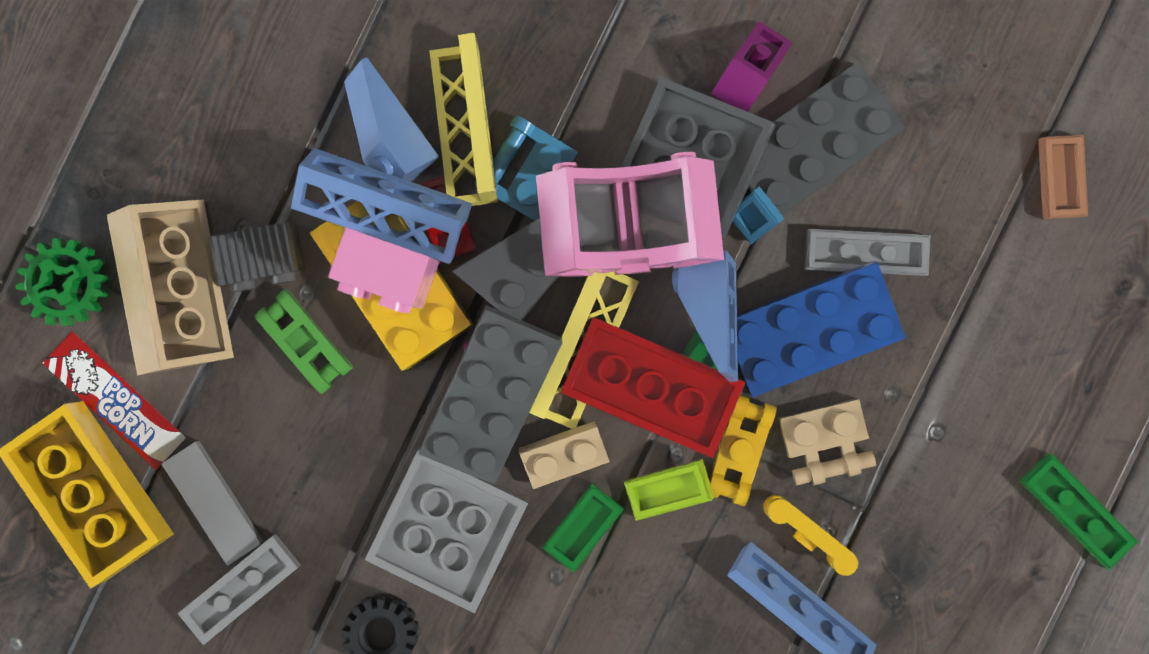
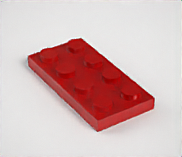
[561,317,746,458]

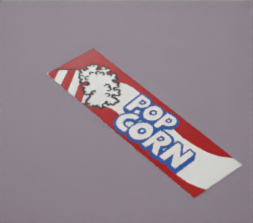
[43,331,186,470]

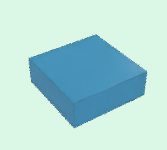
[733,186,785,245]

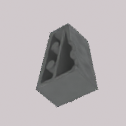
[452,214,596,320]

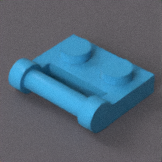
[474,115,578,221]

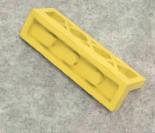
[429,33,498,206]
[529,272,639,429]

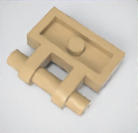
[778,398,876,486]

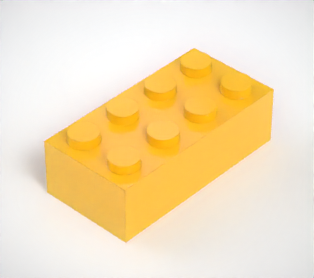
[310,201,475,371]
[0,401,174,589]

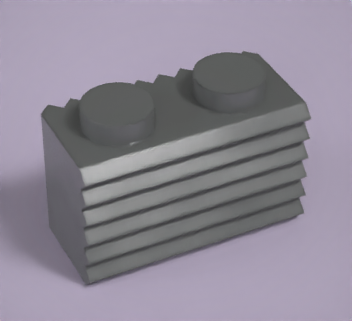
[209,222,305,293]

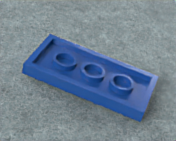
[737,261,906,398]

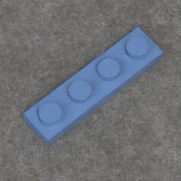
[727,542,877,654]

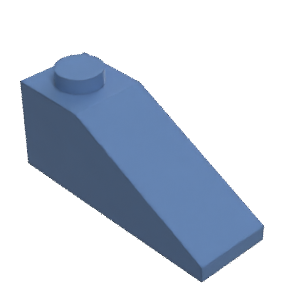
[344,57,439,182]
[672,250,738,382]

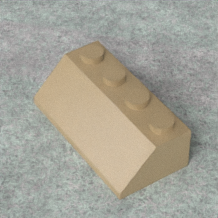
[107,200,234,376]

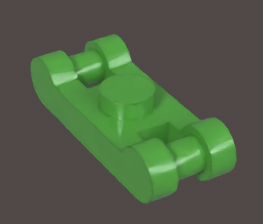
[254,288,353,394]

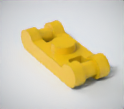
[709,395,777,507]
[763,494,858,576]

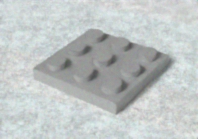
[365,448,529,613]

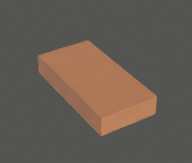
[1038,135,1088,220]

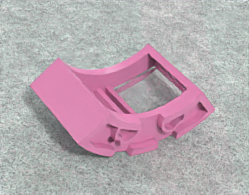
[536,152,724,277]

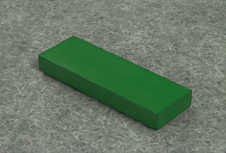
[1019,453,1138,570]

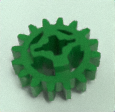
[16,238,110,327]

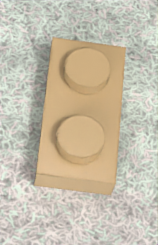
[519,421,610,489]

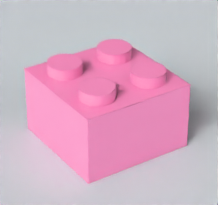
[328,227,440,314]

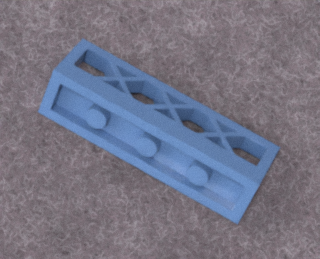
[291,148,472,264]

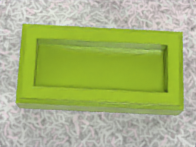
[624,459,715,521]

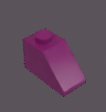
[711,21,792,112]

